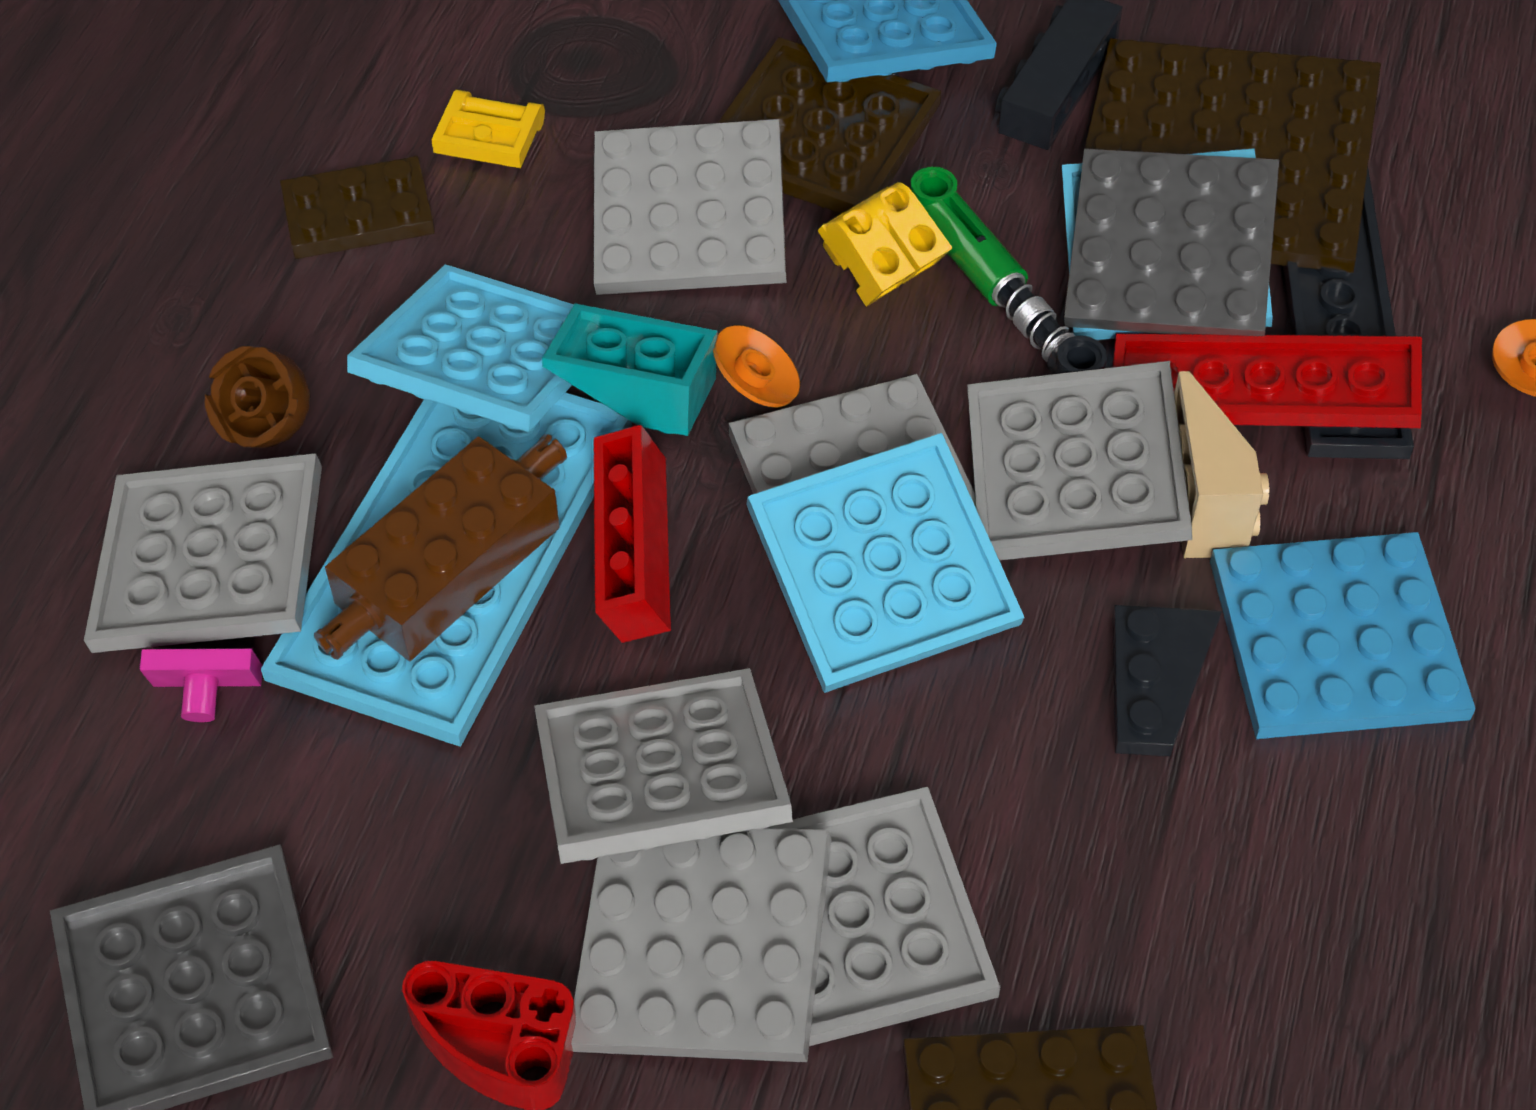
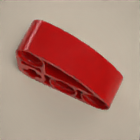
[402,961,576,1110]

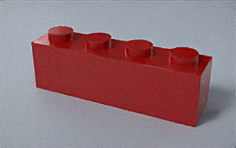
[594,425,671,643]

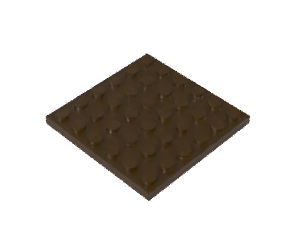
[1066,39,1381,273]

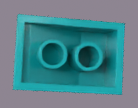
[542,304,718,436]

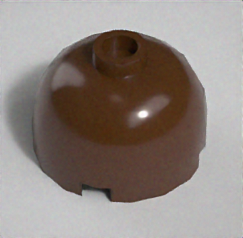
[205,346,310,448]

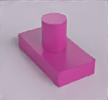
[140,649,263,722]

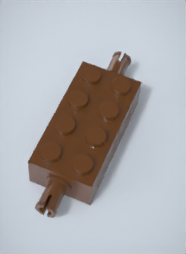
[314,434,567,661]

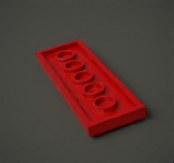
[1113,333,1422,428]

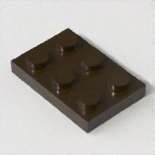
[280,156,435,259]

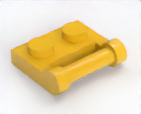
[431,89,545,168]

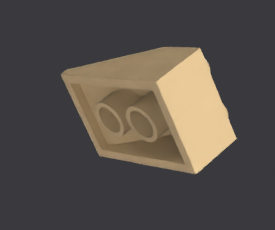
[1174,371,1269,558]

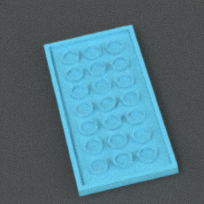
[261,393,632,747]

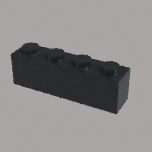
[995,0,1123,150]

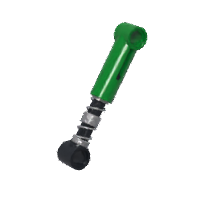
[910,167,1107,374]

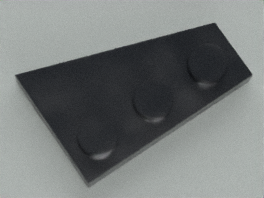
[1112,605,1222,757]

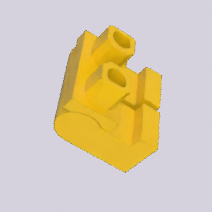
[818,182,952,307]

